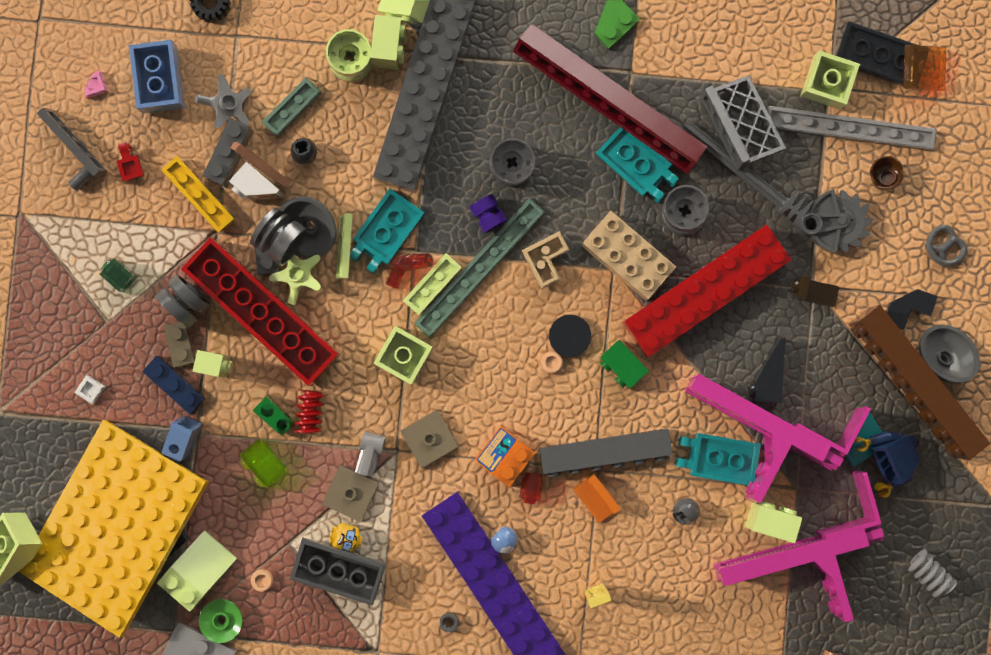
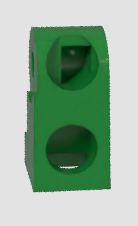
[252,394,295,436]

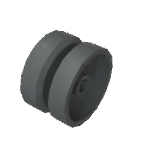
[155,274,211,328]

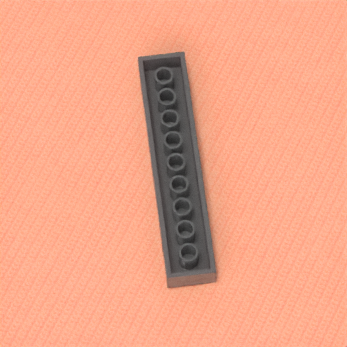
[373,0,478,194]

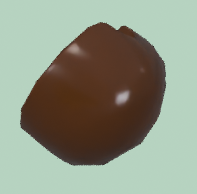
[870,156,904,191]

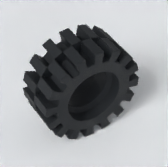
[189,0,231,23]

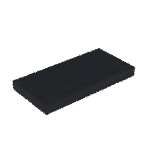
[836,21,929,90]

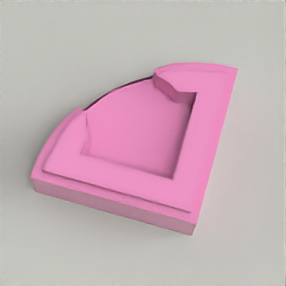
[85,71,108,99]

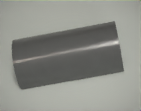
[290,537,386,606]

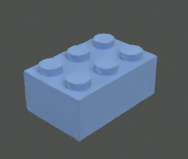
[129,40,185,114]

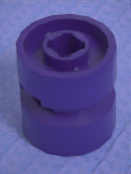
[469,194,508,234]

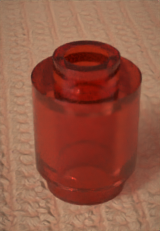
[519,472,544,505]

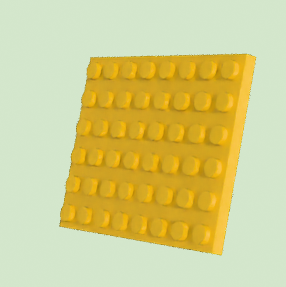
[18,420,209,638]

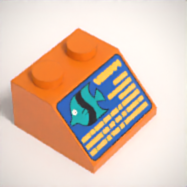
[475,426,535,488]

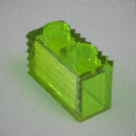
[239,438,289,489]

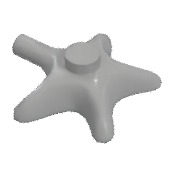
[195,74,251,129]

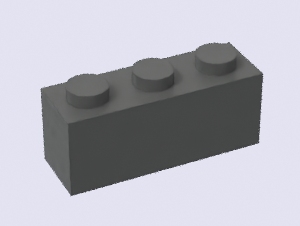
[203,118,253,188]

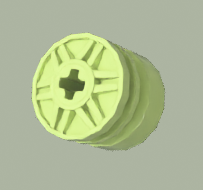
[326,29,373,82]

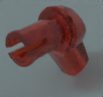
[385,253,433,289]

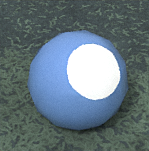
[491,526,518,554]

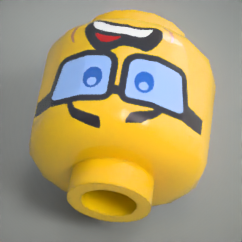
[329,523,363,553]

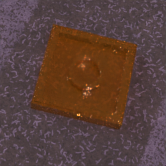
[904,45,947,91]

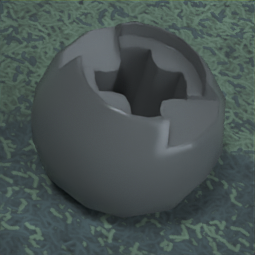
[672,498,700,525]

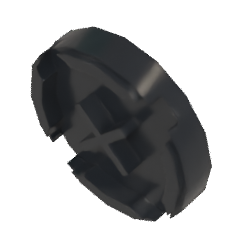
[548,314,591,357]

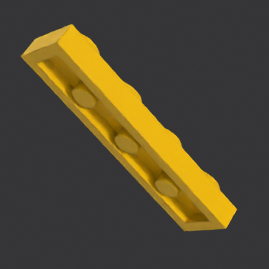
[161,156,236,234]

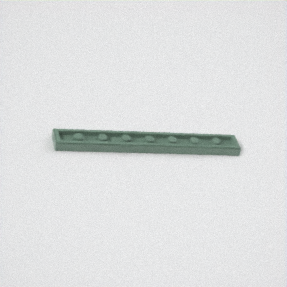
[414,198,545,338]

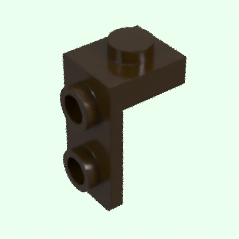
[792,276,839,307]

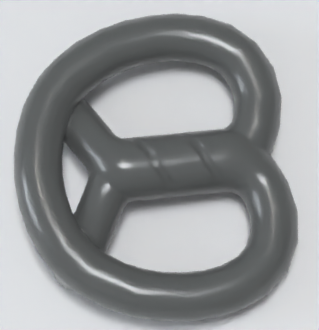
[925,225,968,267]

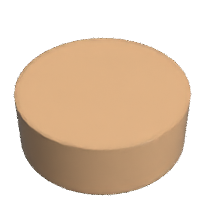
[541,352,563,373]
[251,569,274,592]

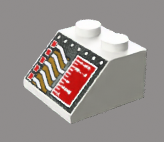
[229,162,285,201]

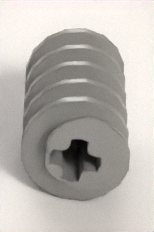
[908,549,957,597]

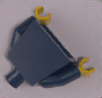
[854,432,920,498]

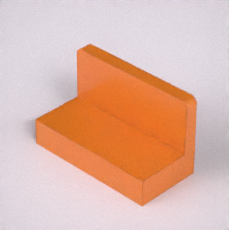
[574,473,621,523]

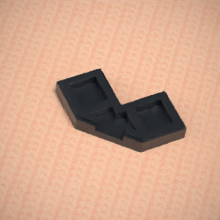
[886,289,938,330]

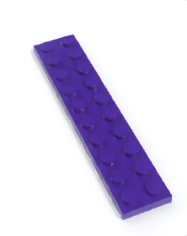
[422,491,566,655]

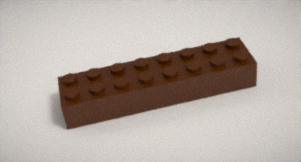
[849,305,991,460]

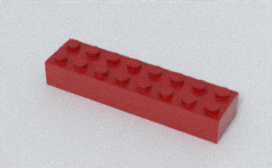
[622,224,791,358]
[181,237,341,386]

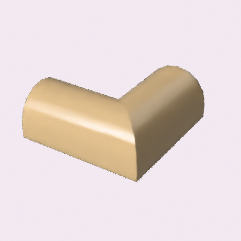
[522,231,570,289]

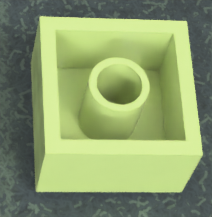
[370,15,407,70]
[800,51,860,110]
[373,326,434,385]
[745,501,802,543]

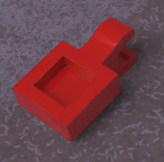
[116,142,145,182]

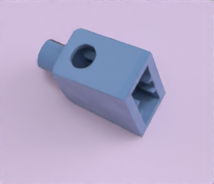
[162,416,203,463]

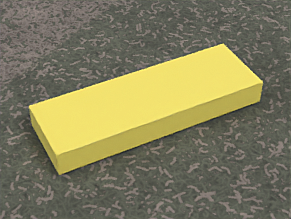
[584,584,612,608]

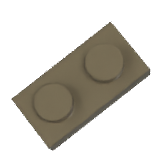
[163,322,195,368]

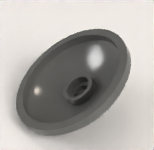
[280,196,337,259]
[919,325,980,384]

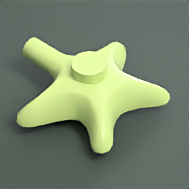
[269,255,321,306]

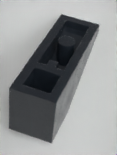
[749,338,785,403]

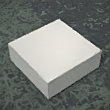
[75,375,106,405]

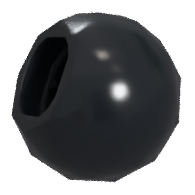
[290,137,317,165]

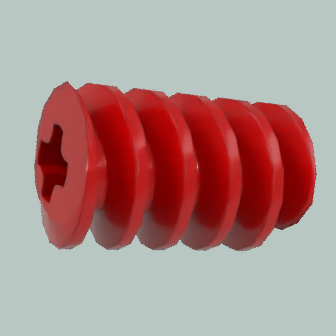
[294,389,325,434]

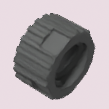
[440,612,459,632]

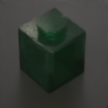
[99,258,138,293]

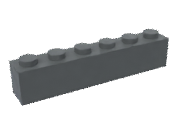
[539,428,672,477]

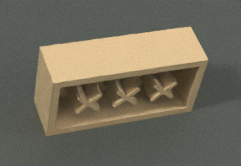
[581,210,676,301]

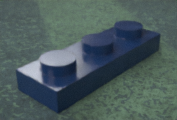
[142,356,206,415]

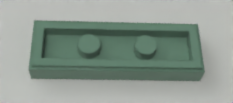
[262,77,322,138]

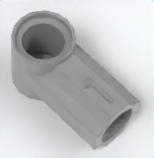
[355,431,386,477]

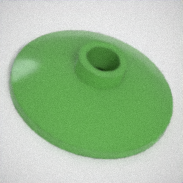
[199,599,243,643]

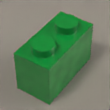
[599,339,649,389]

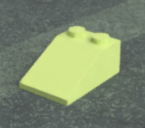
[0,513,42,586]
[157,531,237,612]

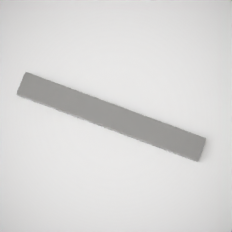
[764,106,937,151]

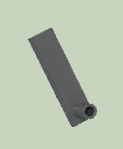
[37,107,108,191]

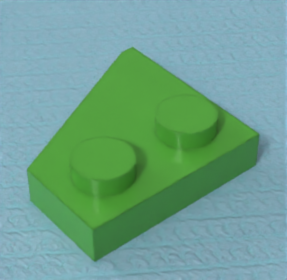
[594,0,640,50]

